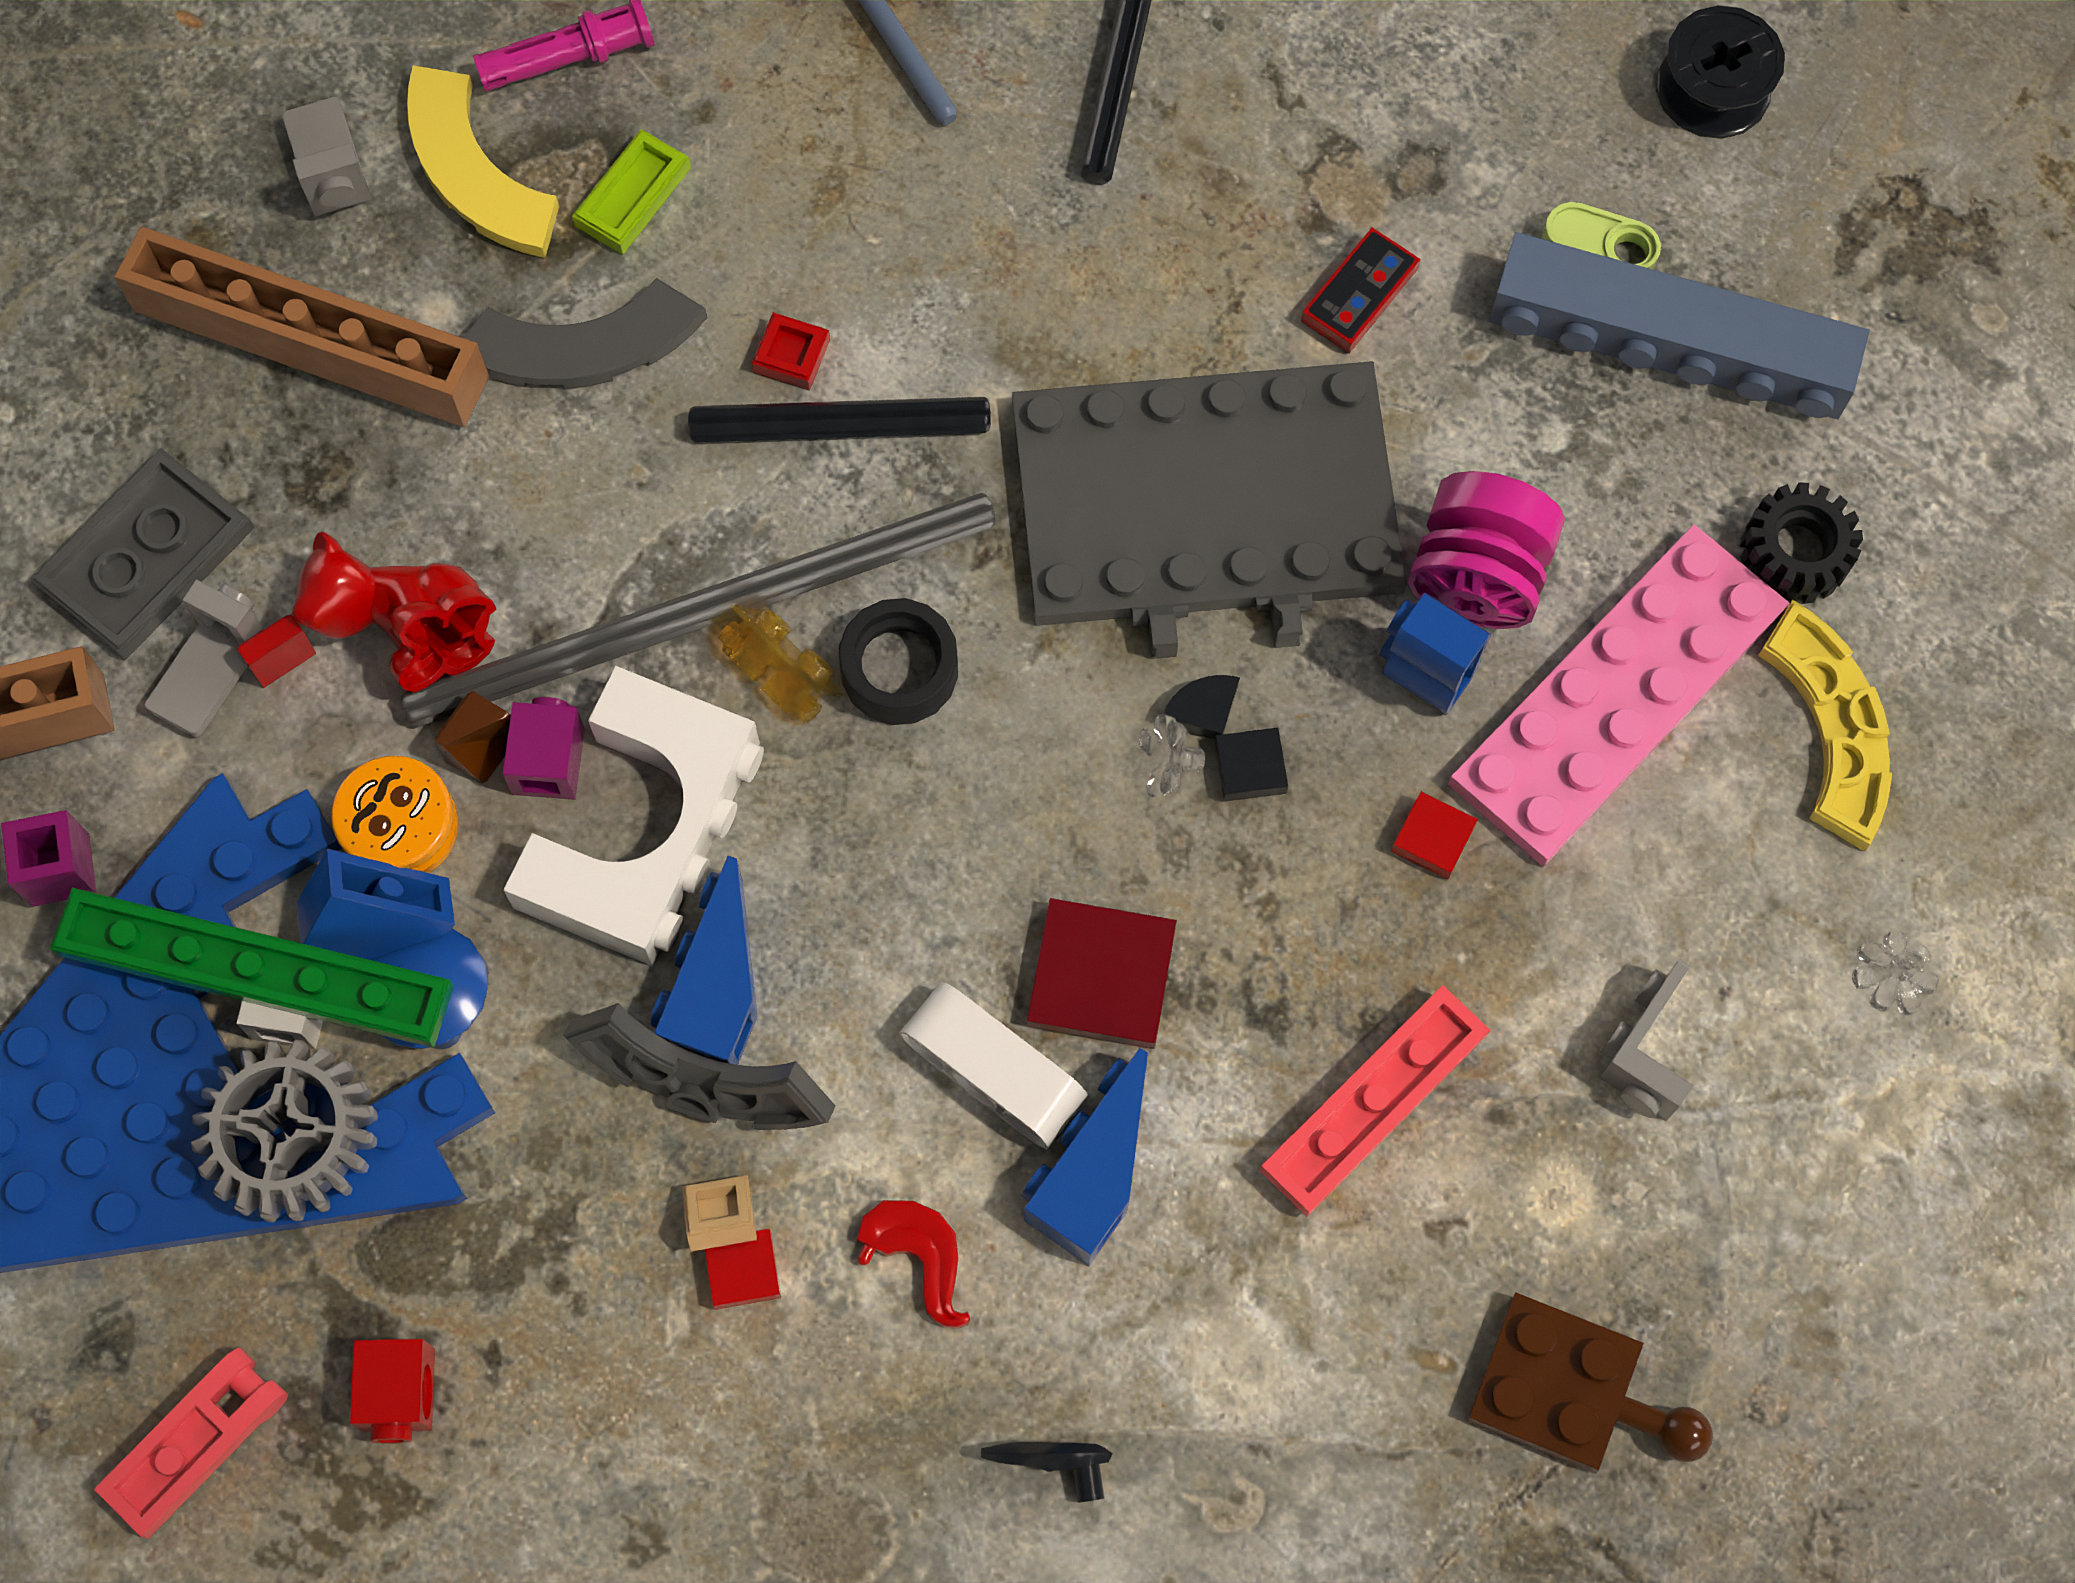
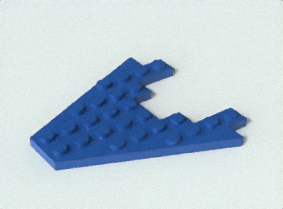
[0,773,495,1273]

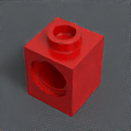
[350,1339,435,1444]

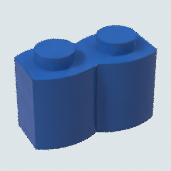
[1379,593,1491,715]

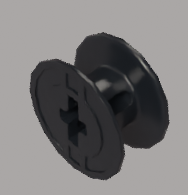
[1656,5,1785,139]

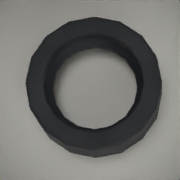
[839,598,958,725]

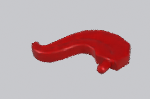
[856,1200,970,1329]

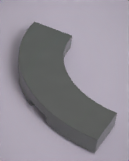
[462,278,707,389]
[563,1003,836,1130]

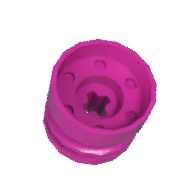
[1407,471,1565,629]

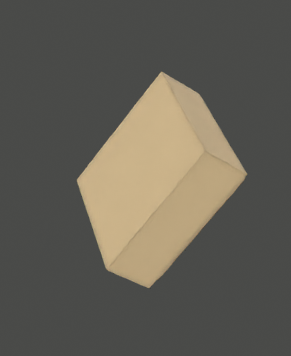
[682,1175,757,1252]

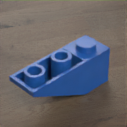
[650,856,758,1065]
[1021,1048,1148,1266]

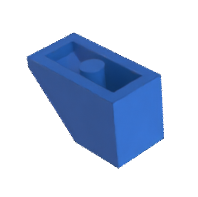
[297,849,455,960]

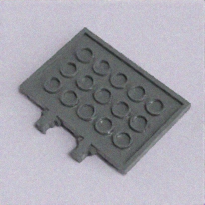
[1012,361,1407,659]

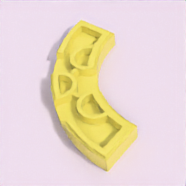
[407,65,559,258]
[1758,600,1892,852]

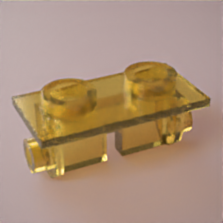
[718,604,844,724]

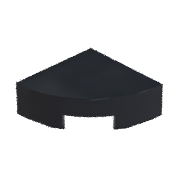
[1161,675,1240,739]

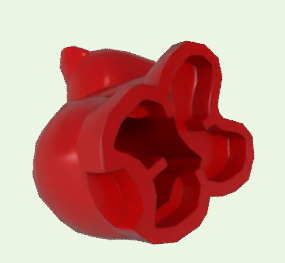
[292,532,497,693]

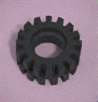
[1740,482,1863,604]

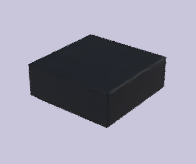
[1215,728,1288,802]

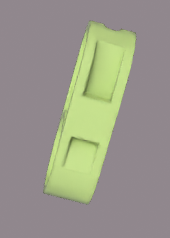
[1541,202,1661,270]

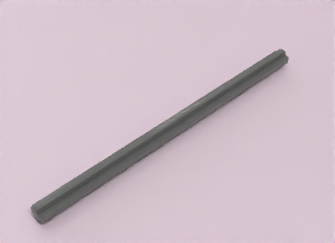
[401,493,995,727]

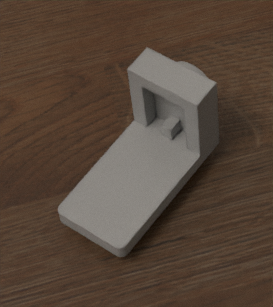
[282,97,372,217]
[145,579,264,737]
[1599,959,1694,1121]

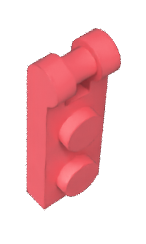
[94,1348,288,1539]

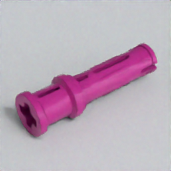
[473,0,655,92]

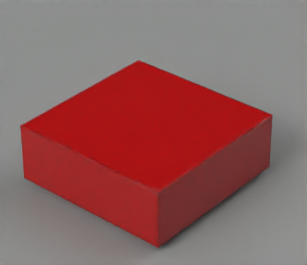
[751,312,830,391]
[237,614,317,688]
[1391,791,1478,879]
[705,1229,781,1310]

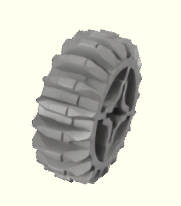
[191,1040,378,1222]

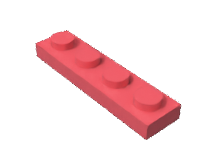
[1259,985,1491,1217]

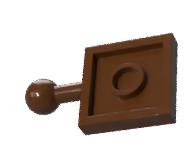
[1467,1292,1713,1474]

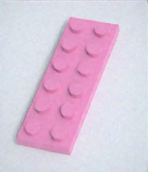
[1448,524,1790,868]

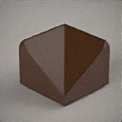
[435,691,511,783]

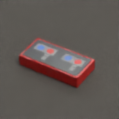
[1301,227,1421,354]

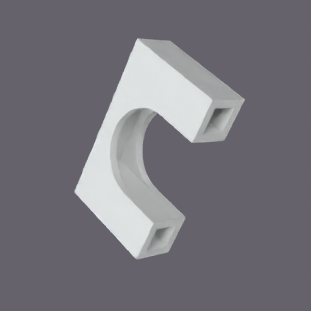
[503,666,764,967]

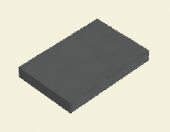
[30,448,255,660]

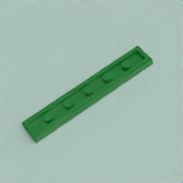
[50,888,454,1048]

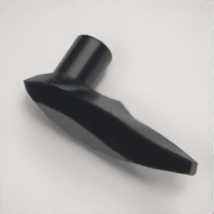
[981,1442,1113,1503]

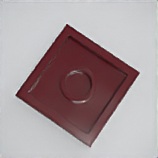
[1027,898,1177,1049]

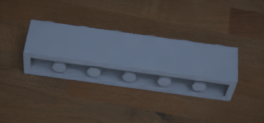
[1488,232,1870,420]

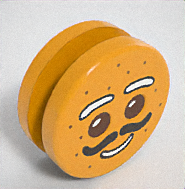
[331,756,459,873]

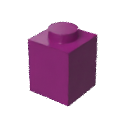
[503,697,585,800]
[1,810,97,907]

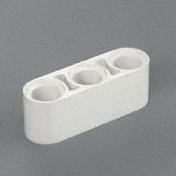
[899,982,1089,1150]

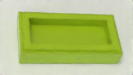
[572,129,691,255]

